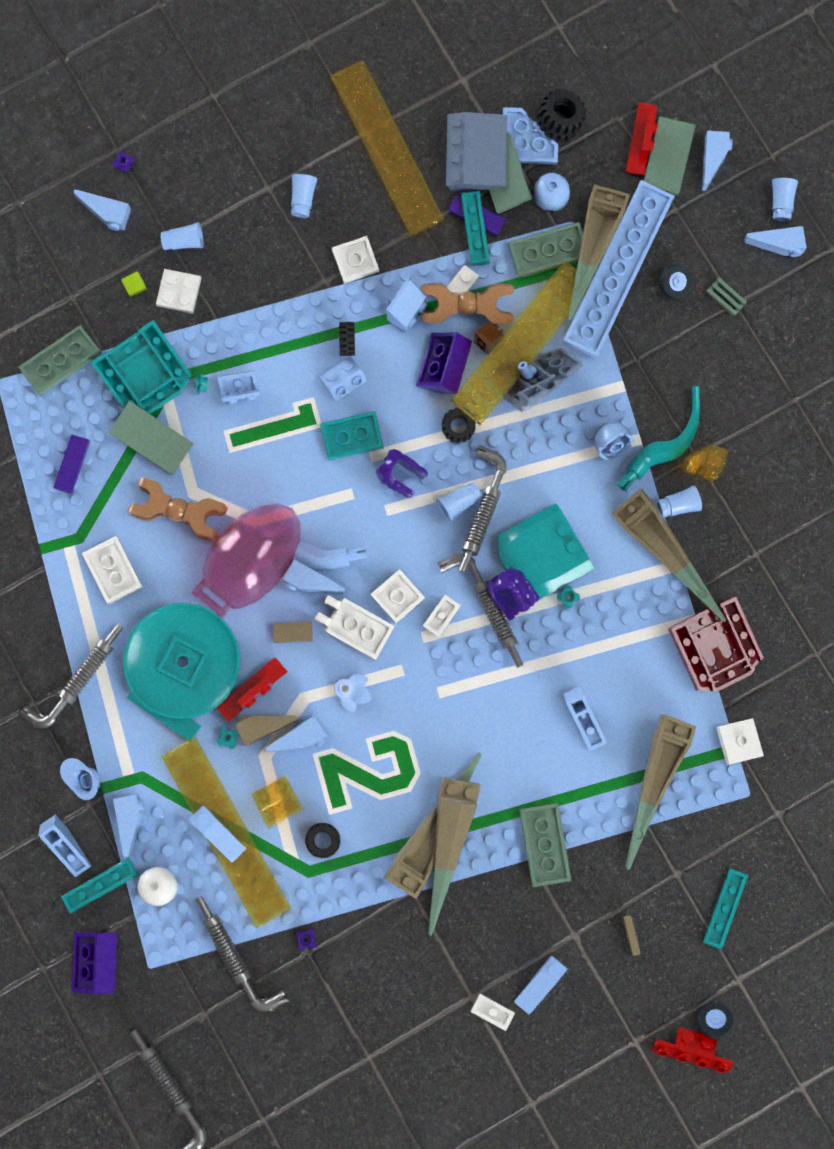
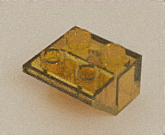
[681,445,729,481]
[251,776,304,829]

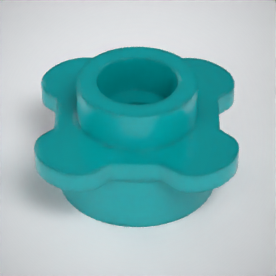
[194,374,208,394]
[557,586,580,609]
[217,727,239,749]

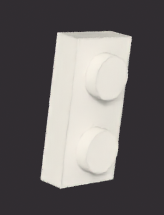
[447,265,479,295]
[423,595,461,638]
[471,994,515,1031]

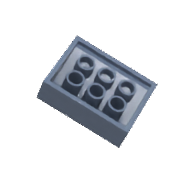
[446,112,507,193]

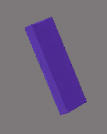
[448,194,506,237]
[53,434,90,494]

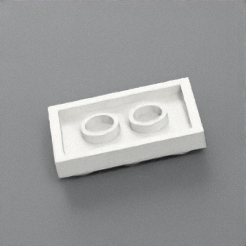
[82,536,142,605]

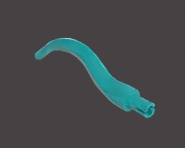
[617,386,700,492]

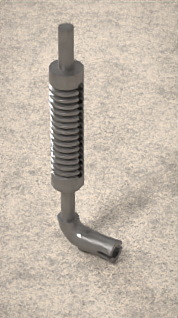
[458,445,507,574]
[437,553,524,668]
[20,623,123,728]
[195,896,289,1012]
[130,1030,206,1149]

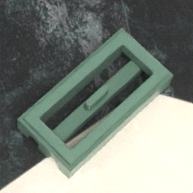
[706,277,747,317]

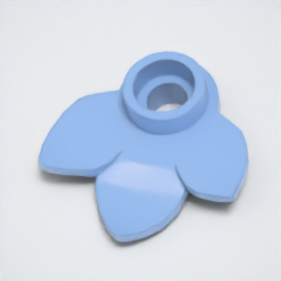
[334,674,371,712]

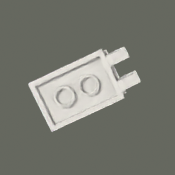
[314,595,395,660]

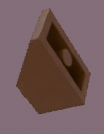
[474,322,504,355]

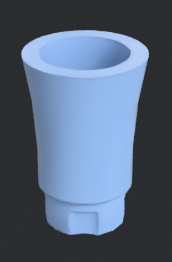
[291,174,318,218]
[772,178,798,222]
[161,222,204,250]
[436,483,482,522]
[656,485,702,517]

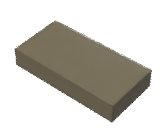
[273,622,313,643]
[622,915,641,956]

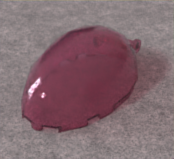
[191,503,301,618]

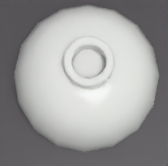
[138,867,177,906]

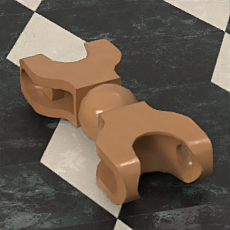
[421,283,514,324]
[127,478,228,542]

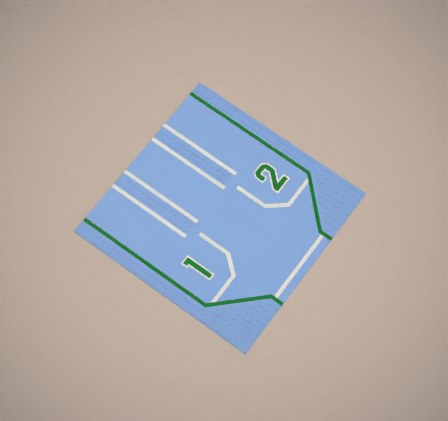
[0,222,750,968]

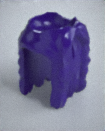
[376,449,428,498]
[487,567,540,621]

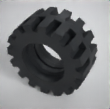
[339,322,355,356]
[442,407,476,444]
[305,823,341,858]

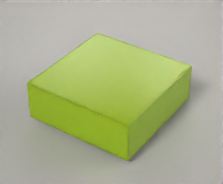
[121,271,147,297]

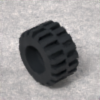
[536,89,587,141]

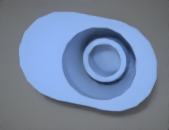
[60,758,100,800]

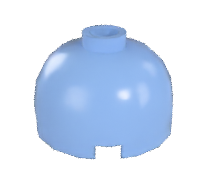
[533,173,570,211]
[595,423,634,460]

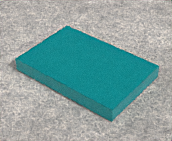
[320,411,384,461]

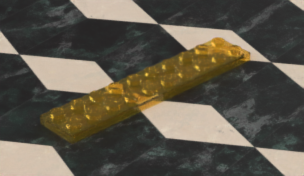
[330,60,444,237]
[451,260,591,425]
[161,737,291,928]

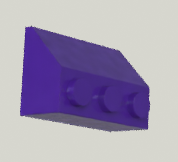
[416,332,472,394]
[72,932,117,994]

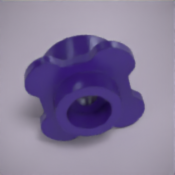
[112,151,134,172]
[296,929,317,951]

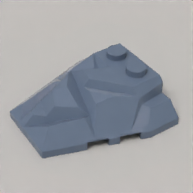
[488,348,583,412]

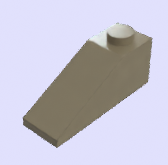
[235,715,299,747]

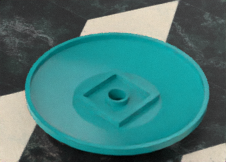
[123,603,240,719]

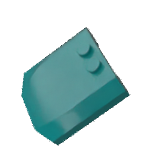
[90,320,192,415]
[497,503,594,600]

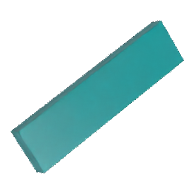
[461,191,490,266]
[127,691,202,742]
[61,858,139,914]
[702,868,748,950]

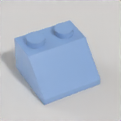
[386,279,427,332]

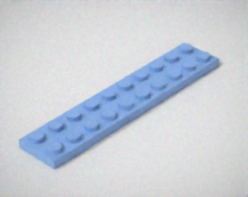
[563,180,674,358]

